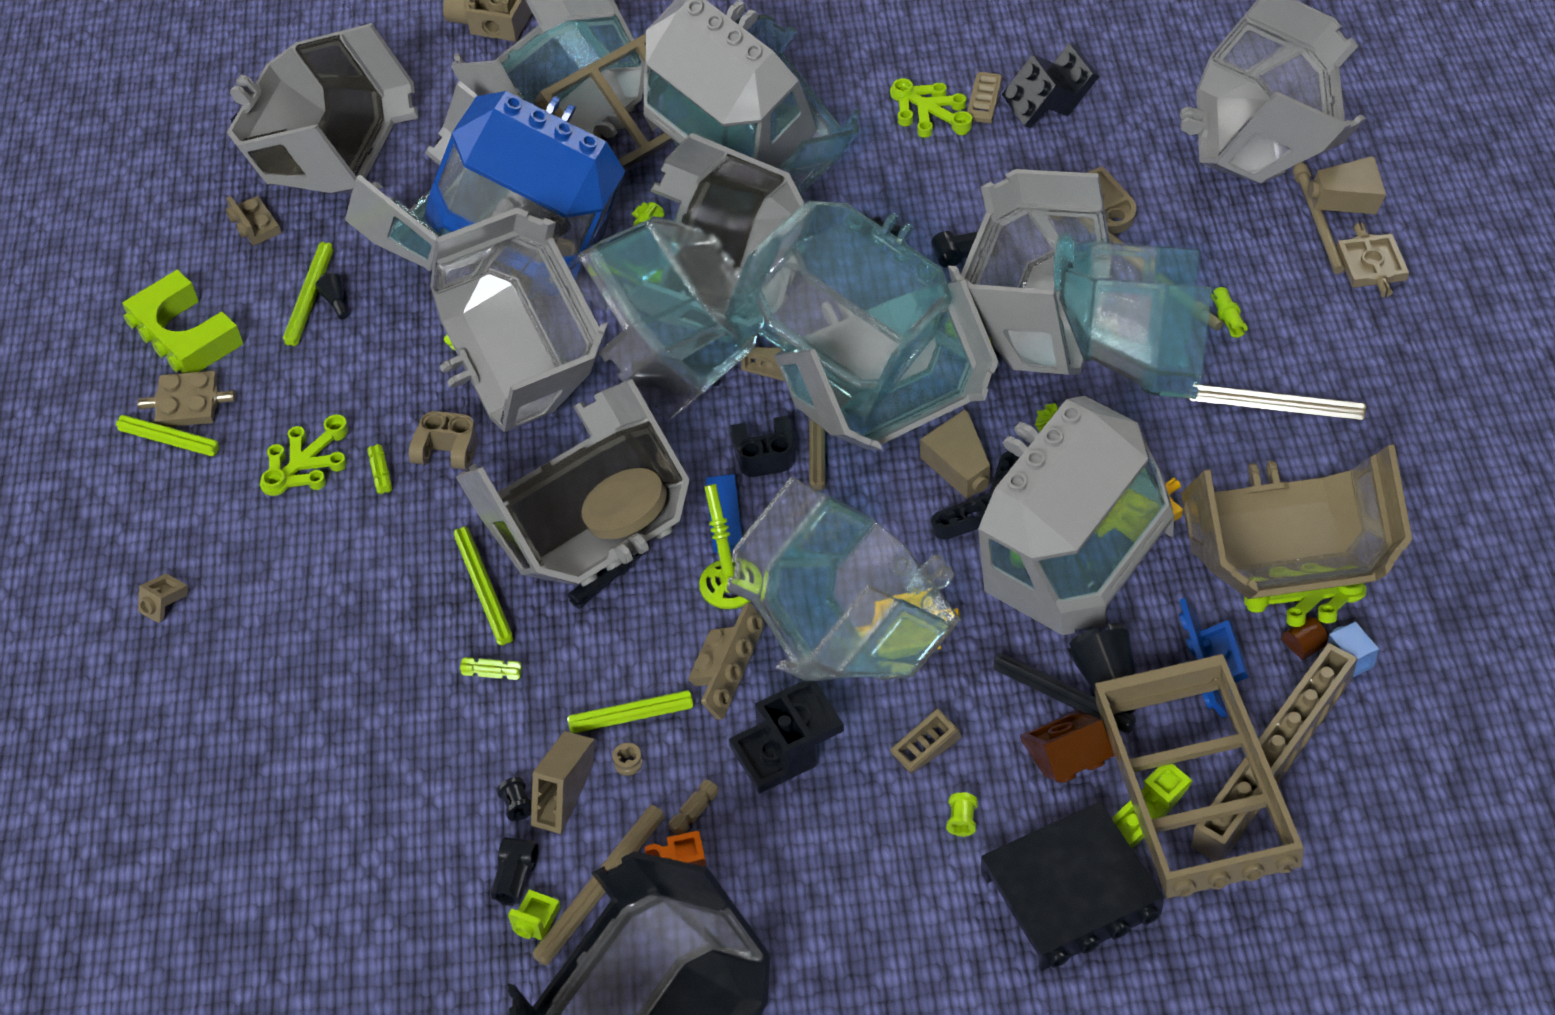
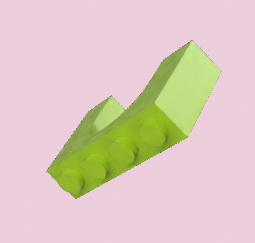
[122,269,243,373]

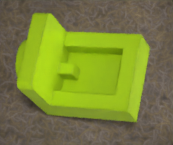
[508,889,561,940]

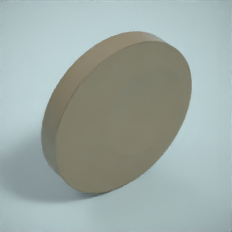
[582,468,667,539]

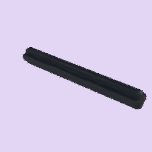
[993,653,1136,733]

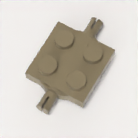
[1337,222,1409,298]
[137,371,236,427]

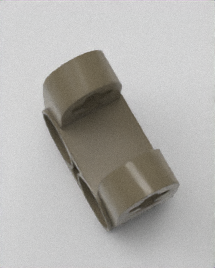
[409,411,478,470]

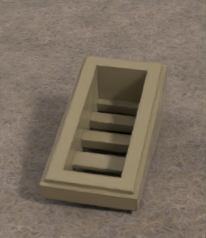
[967,72,1002,124]
[739,347,785,381]
[889,708,962,774]

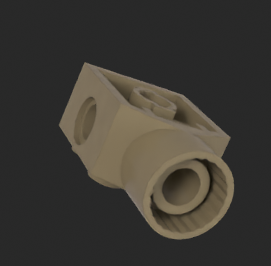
[443,0,532,41]

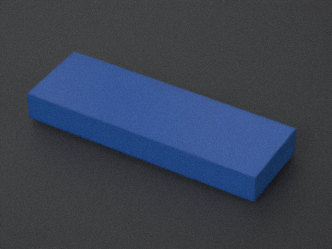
[705,474,744,553]

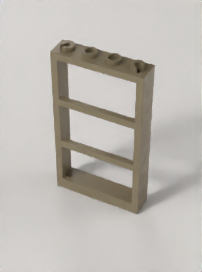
[535,33,713,170]
[1095,654,1304,899]

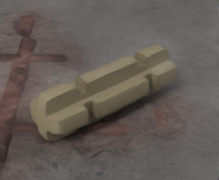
[668,779,718,835]

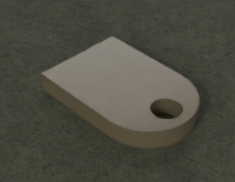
[1078,166,1136,234]

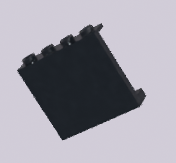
[981,801,1164,971]

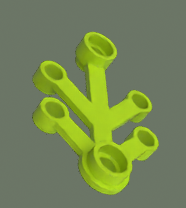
[890,78,972,138]
[260,414,349,496]
[1244,570,1367,627]

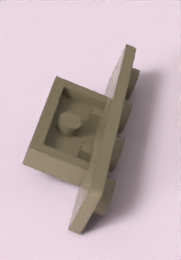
[688,603,766,720]

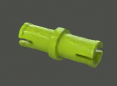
[1211,287,1248,338]

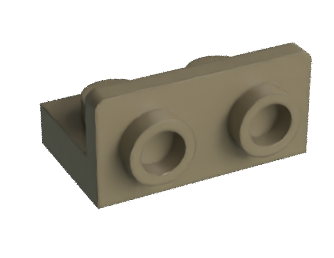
[225,196,281,246]

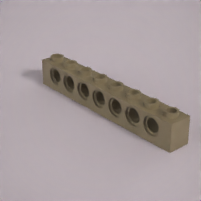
[1191,643,1357,862]

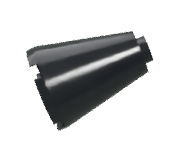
[1067,623,1135,714]

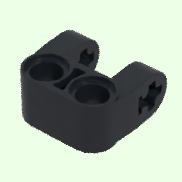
[730,415,794,477]

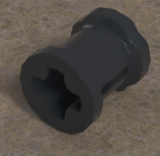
[496,777,532,821]

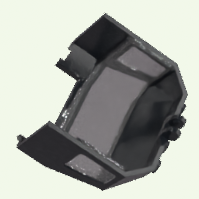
[508,851,770,1015]

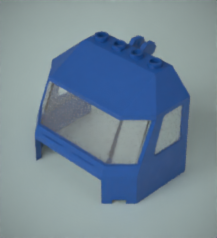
[424,91,626,296]

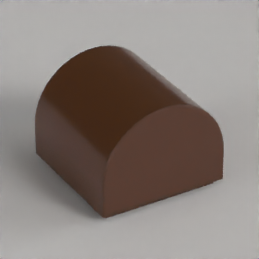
[1281,616,1328,661]

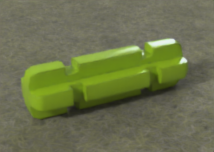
[367,444,392,494]
[460,657,522,680]

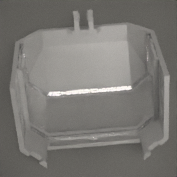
[1180,0,1367,184]
[948,169,1119,375]
[430,208,608,432]

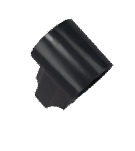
[931,231,989,268]
[490,837,539,906]

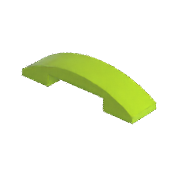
[1112,763,1192,849]

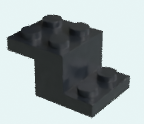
[1001,43,1100,128]
[729,677,844,794]

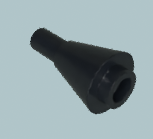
[315,273,349,320]

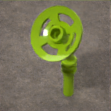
[699,484,760,609]

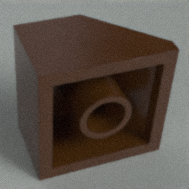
[1020,711,1114,783]

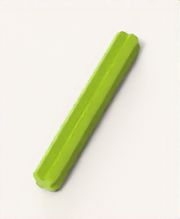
[116,415,220,457]
[568,690,693,733]

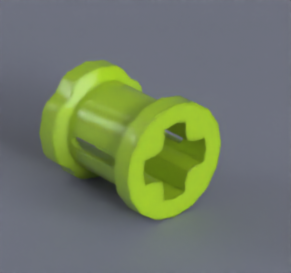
[946,792,978,837]

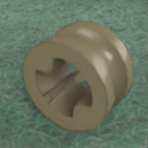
[612,743,643,776]

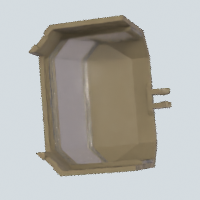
[1181,445,1412,599]

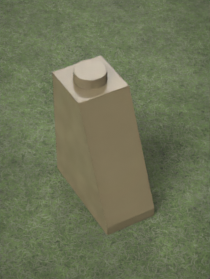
[1308,157,1386,214]
[920,410,990,499]
[531,731,594,834]

